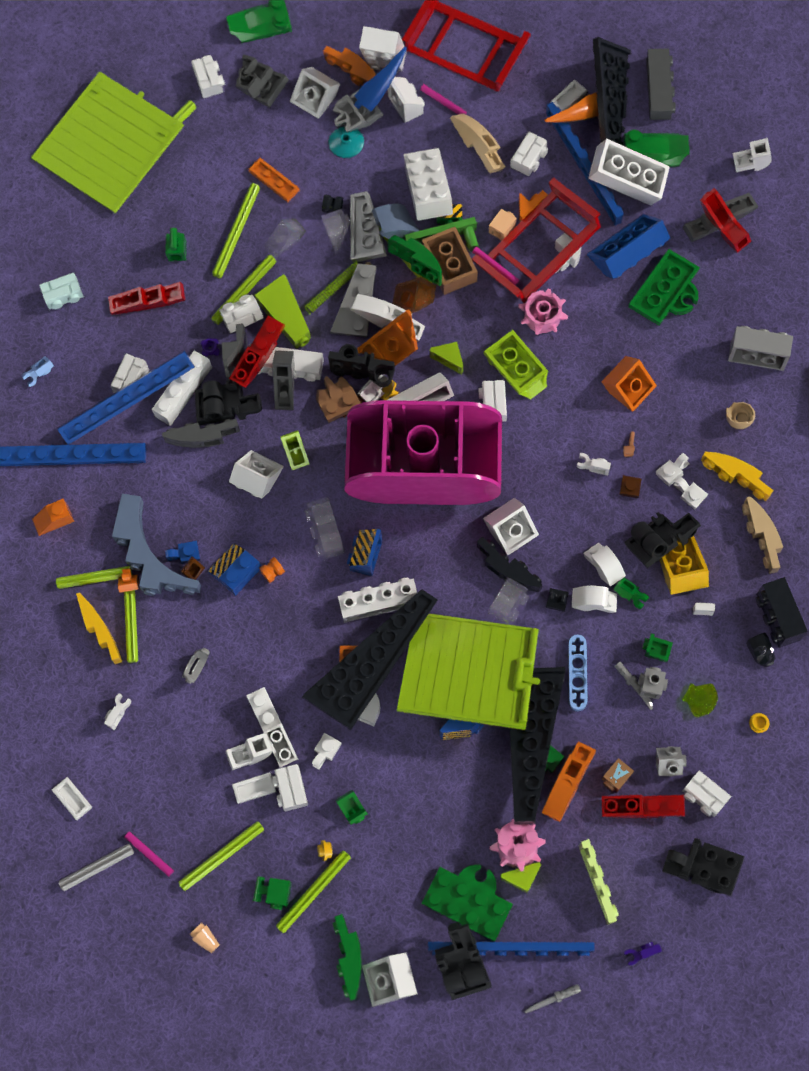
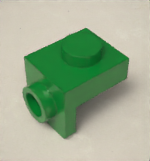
[642,633,673,662]
[335,790,368,825]

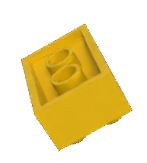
[660,536,709,595]

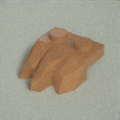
[316,376,360,423]

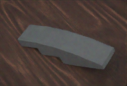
[683,193,758,242]

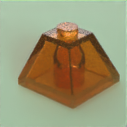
[392,277,436,313]

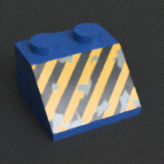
[347,529,383,576]
[208,544,261,596]
[440,719,484,740]

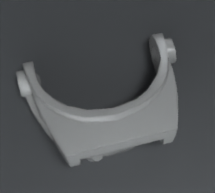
[182,648,210,684]

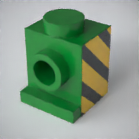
[437,204,462,225]

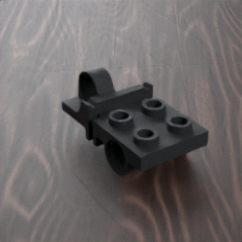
[328,344,395,387]
[195,380,262,426]
[624,512,701,568]
[662,838,744,896]
[435,922,492,1000]

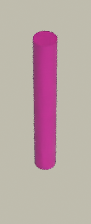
[420,84,467,115]
[472,247,519,286]
[124,832,174,877]

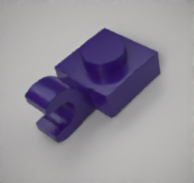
[623,942,662,966]

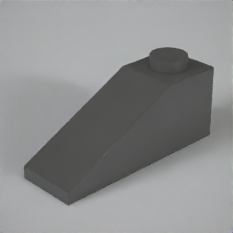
[272,351,295,410]

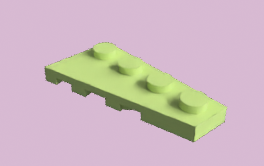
[579,839,619,925]

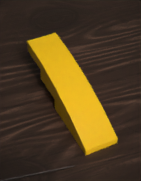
[76,592,123,664]

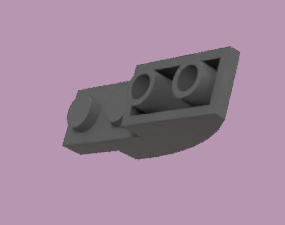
[162,419,240,448]

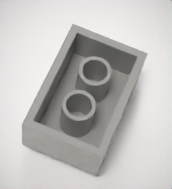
[728,326,793,371]

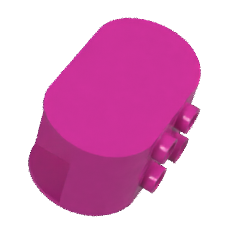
[344,400,502,505]

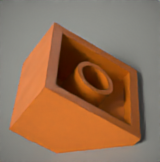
[602,356,657,412]

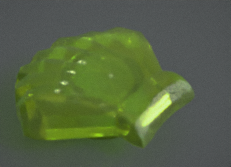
[682,683,718,717]

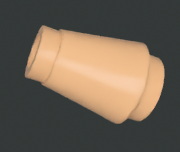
[190,922,220,953]

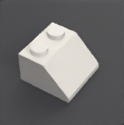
[290,67,340,118]
[387,77,425,123]
[229,450,284,498]
[483,498,539,555]
[362,952,417,1007]

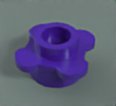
[201,338,220,357]

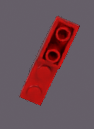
[229,315,285,388]
[602,795,685,818]

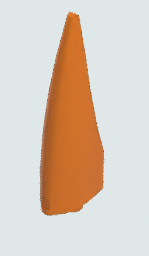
[545,92,599,123]

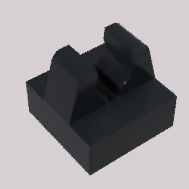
[546,588,569,612]

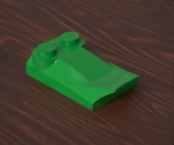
[226,0,292,43]
[624,130,690,167]

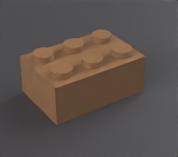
[422,227,478,295]

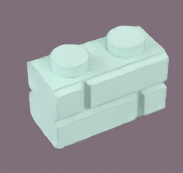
[40,273,84,309]

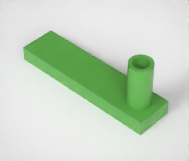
[405,217,479,251]

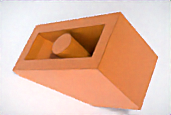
[32,499,75,536]

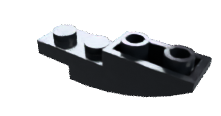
[477,536,542,592]

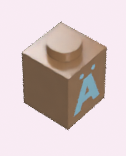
[602,758,634,792]

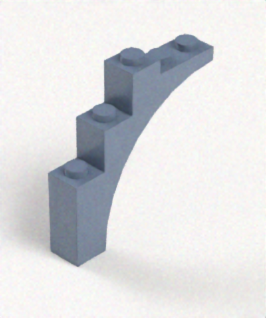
[112,494,201,596]

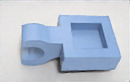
[22,356,54,387]

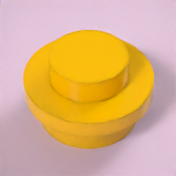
[749,713,770,733]
[317,840,332,861]

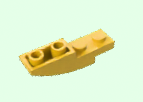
[701,452,774,501]

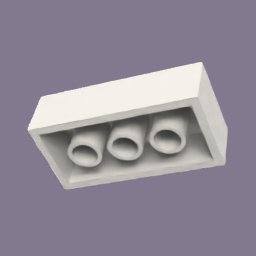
[359,26,406,72]
[588,139,670,206]
[404,148,453,221]

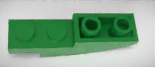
[388,235,442,286]
[332,914,362,1001]

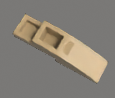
[450,114,505,173]
[742,497,783,574]

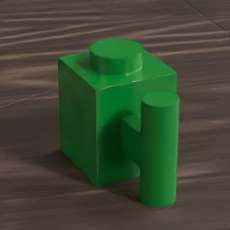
[166,228,187,261]
[253,876,292,910]

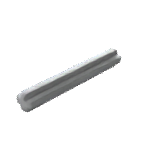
[58,844,134,891]

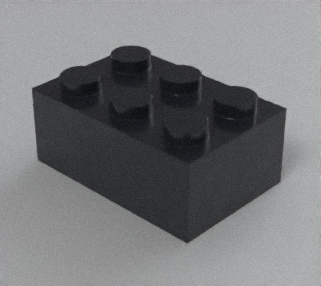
[755,577,808,648]

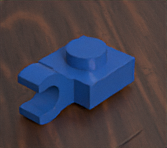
[165,541,200,564]

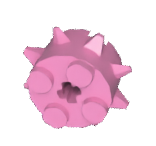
[518,289,568,335]
[490,819,546,872]

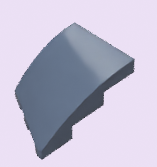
[372,204,420,239]

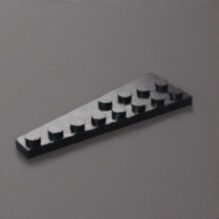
[593,37,631,146]
[302,589,438,730]
[510,667,565,824]

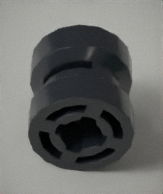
[322,194,343,215]

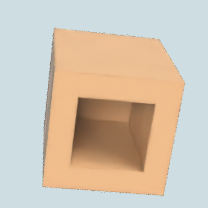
[489,209,516,241]

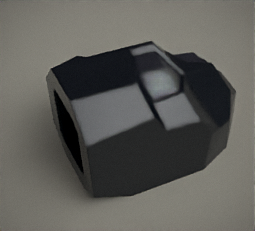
[746,632,775,667]

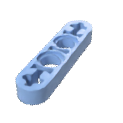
[568,635,587,711]

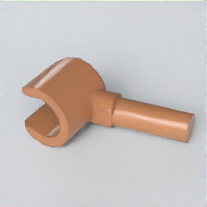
[623,431,635,457]

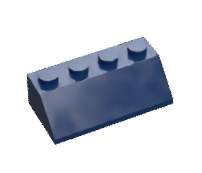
[587,214,670,279]

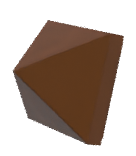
[180,556,205,580]

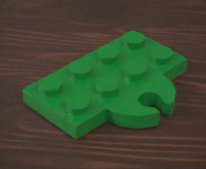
[628,249,700,326]
[421,865,513,942]

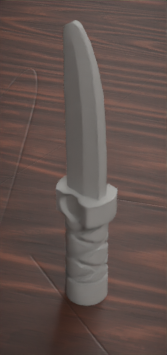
[614,662,653,710]
[524,984,581,1013]

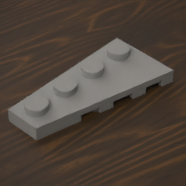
[350,191,387,262]
[330,264,376,338]

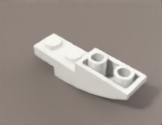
[350,294,425,342]
[246,687,298,768]

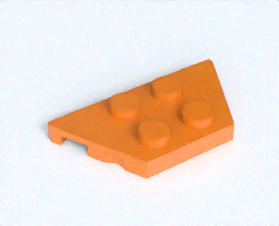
[357,309,418,366]

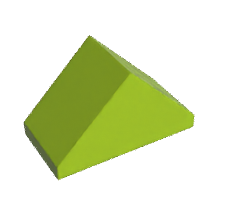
[429,342,463,375]
[280,430,309,470]
[500,862,541,893]

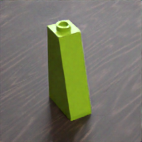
[255,274,311,349]

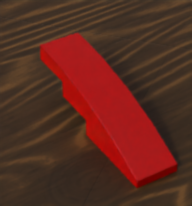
[108,282,185,315]

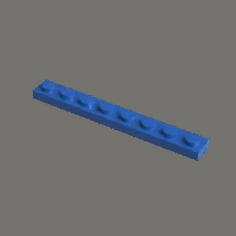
[546,102,623,226]
[57,350,195,445]
[0,443,146,466]
[428,942,595,956]

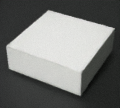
[693,603,715,616]

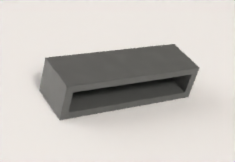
[646,48,676,120]

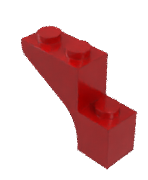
[700,188,751,253]

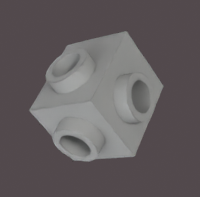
[638,667,668,700]
[656,746,686,777]

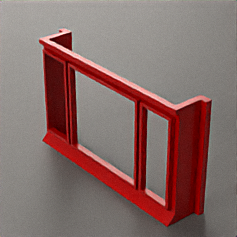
[402,0,531,92]
[472,178,601,303]

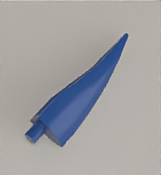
[354,47,407,111]

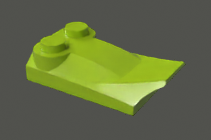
[483,330,548,400]

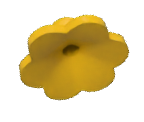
[381,380,399,400]

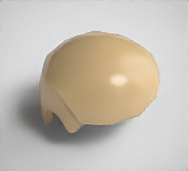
[726,402,755,429]

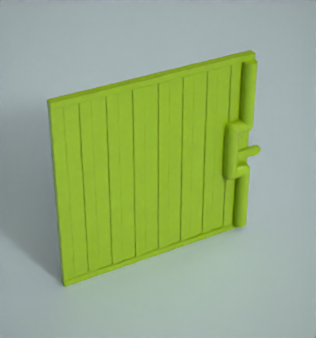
[31,71,184,214]
[397,614,540,730]

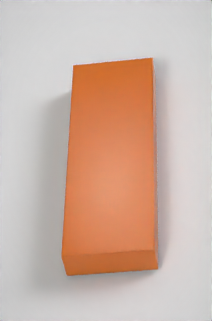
[248,158,300,202]

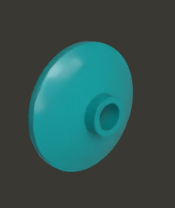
[329,126,364,158]

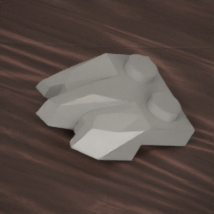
[333,89,383,132]

